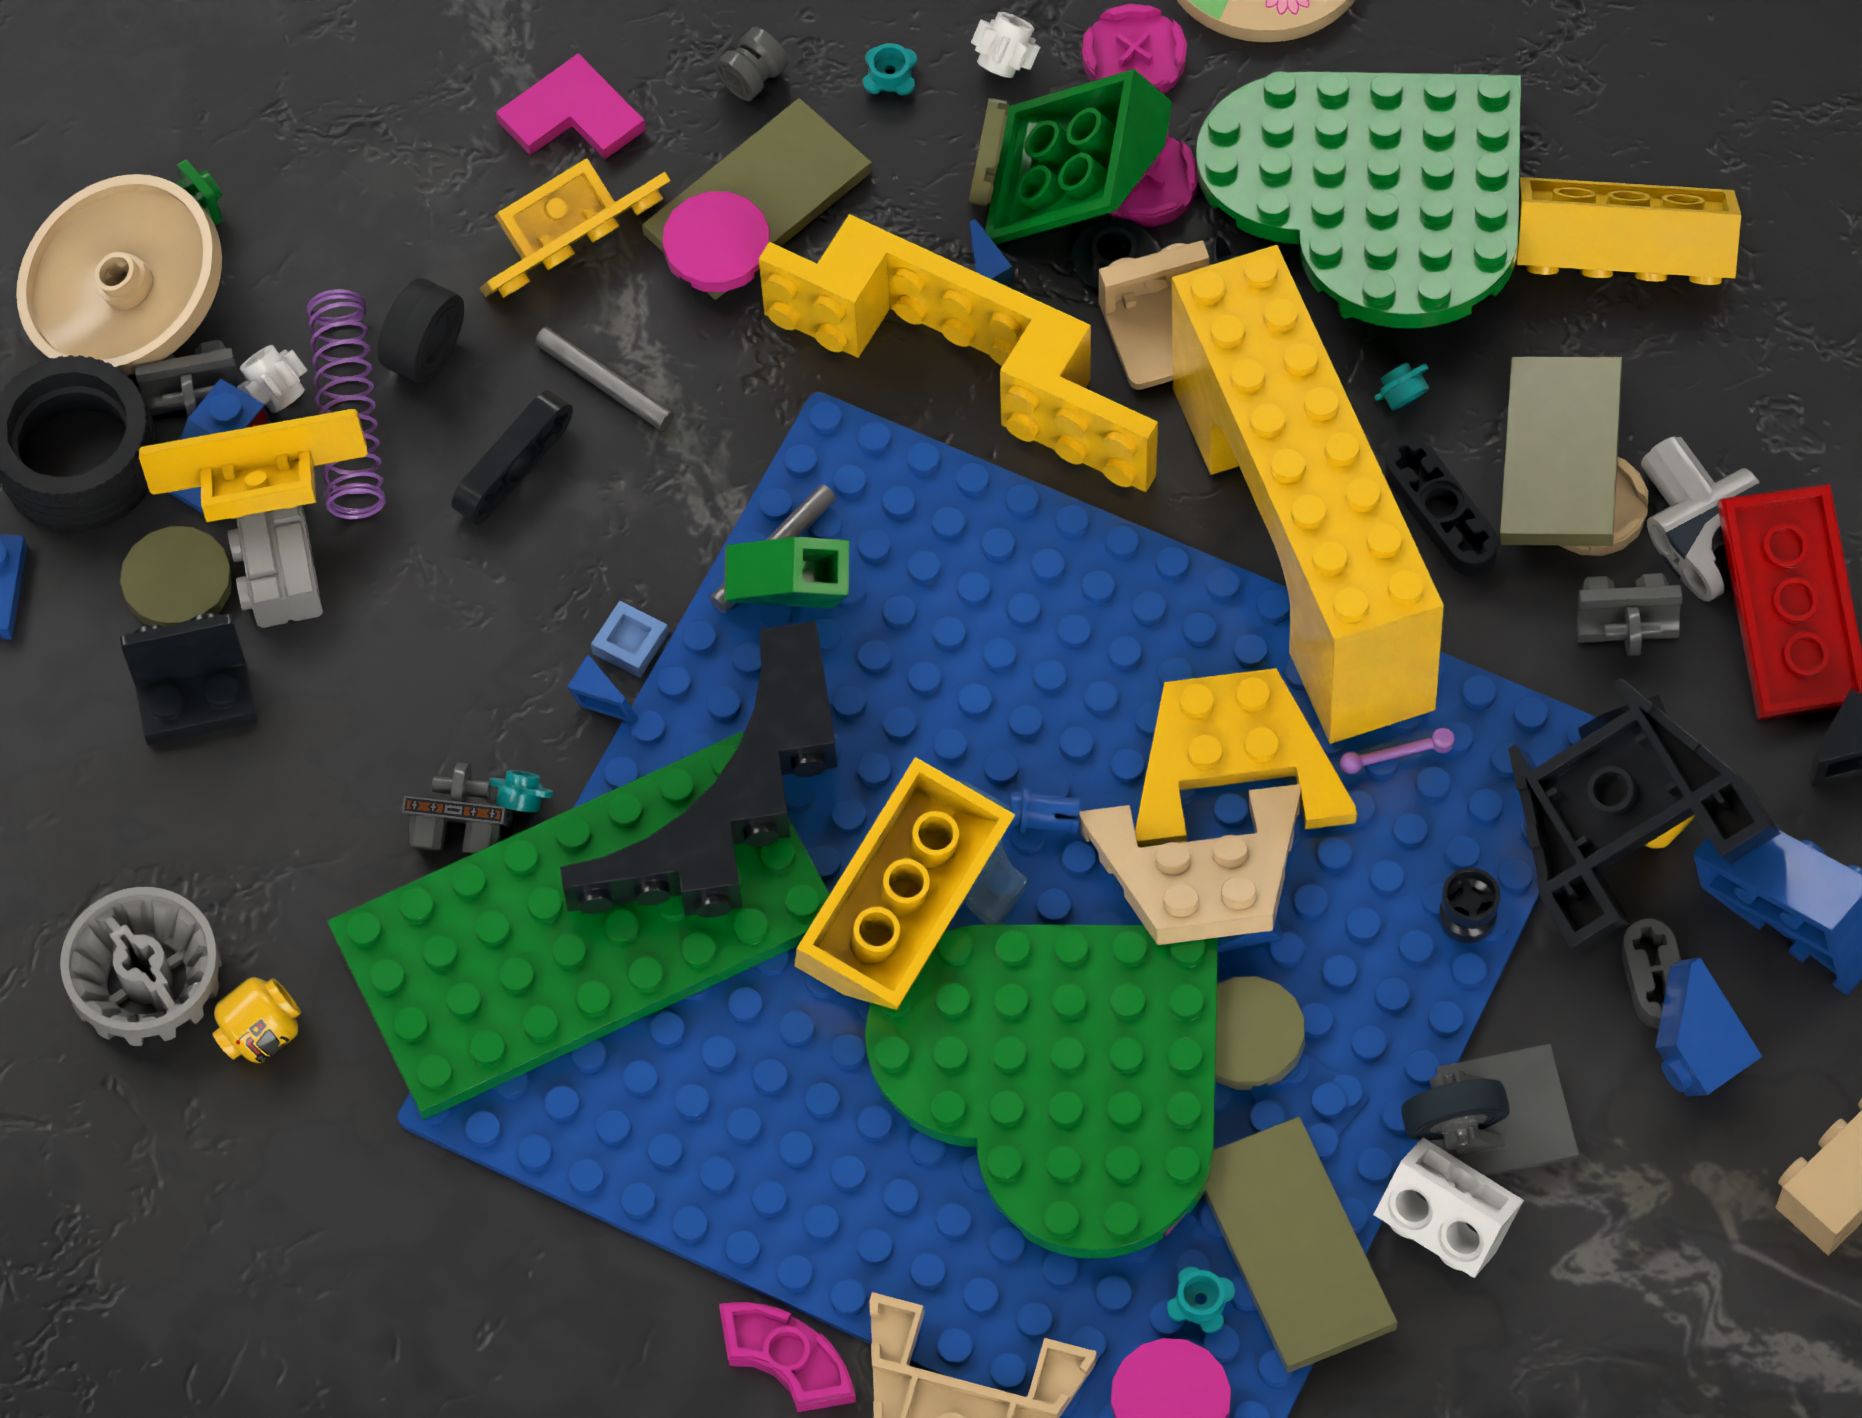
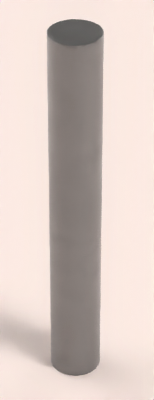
[535,327,674,431]
[709,484,836,613]

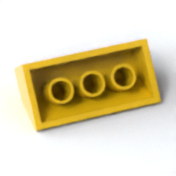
[1516,177,1741,285]
[794,757,1015,1010]

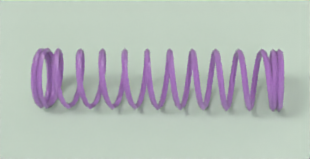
[306,289,386,519]

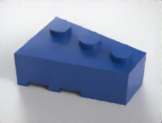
[1693,823,1862,996]

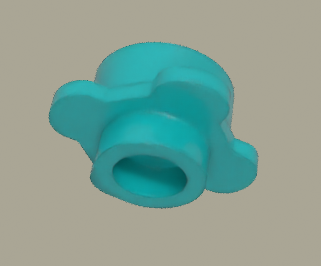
[863,43,917,95]
[1374,363,1430,411]
[489,770,553,812]
[1167,1267,1235,1333]

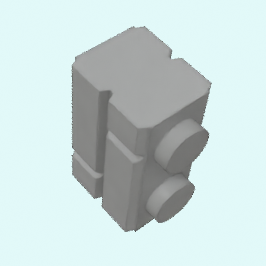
[227,505,323,628]

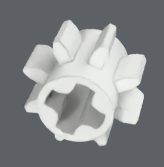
[971,12,1040,78]
[237,345,308,413]

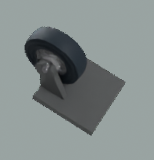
[1401,1044,1579,1177]

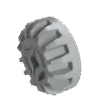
[60,887,222,1046]

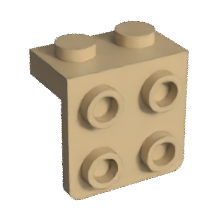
[1099,240,1210,390]

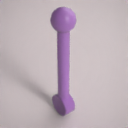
[1340,728,1455,774]

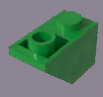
[724,537,849,609]

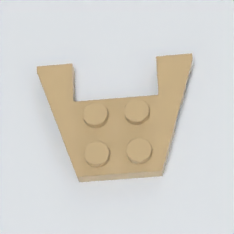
[1079,784,1301,945]
[869,1292,1097,1418]

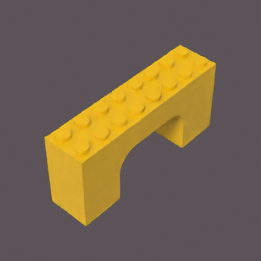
[1172,245,1444,744]

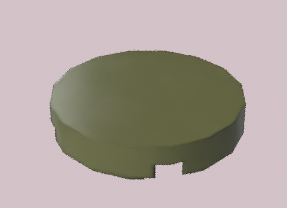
[968,98,1009,207]
[120,526,232,627]
[1216,976,1305,1090]

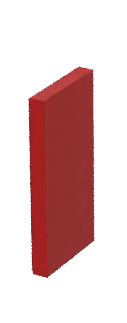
[1717,484,1862,721]

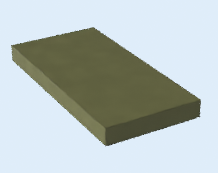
[642,98,872,300]
[1500,357,1622,546]
[1203,1116,1398,1374]

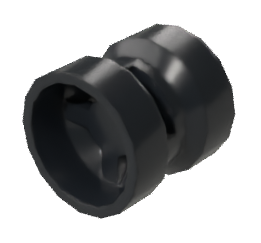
[1439,868,1500,943]

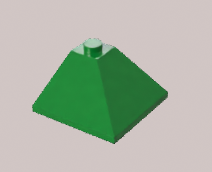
[985,69,1172,245]

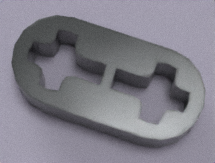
[1621,919,1681,1029]

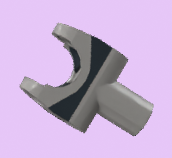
[1641,436,1767,601]

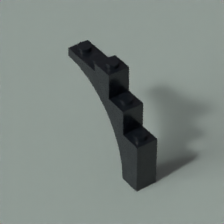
[560,621,837,918]

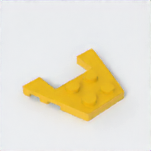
[1135,668,1357,848]

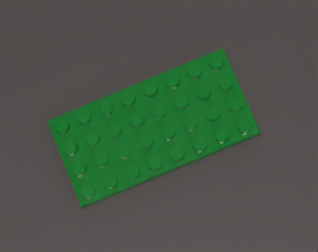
[327,731,830,1120]

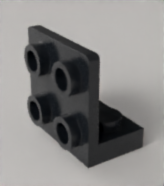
[120,613,258,745]

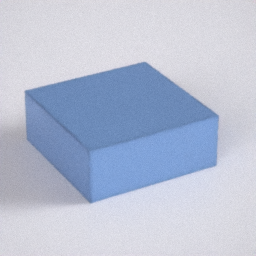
[591,601,669,678]

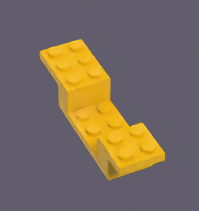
[759,214,1158,492]

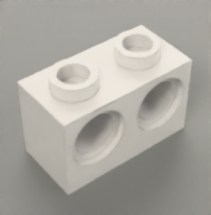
[1373,1138,1524,1278]

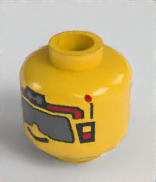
[212,977,301,1063]

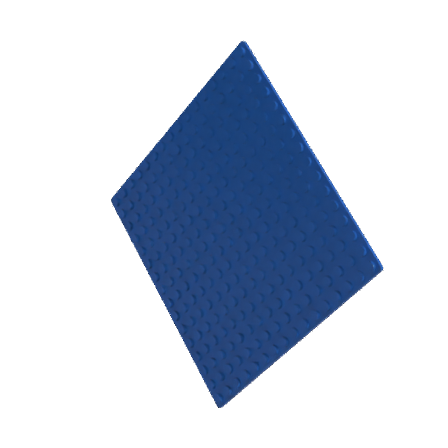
[398,392,1596,1418]

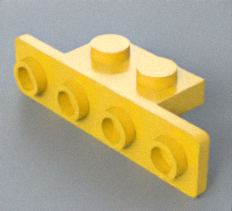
[479,158,671,298]
[139,409,368,522]

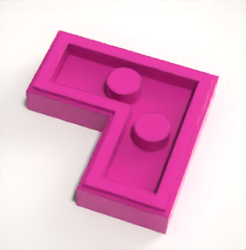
[496,53,646,160]

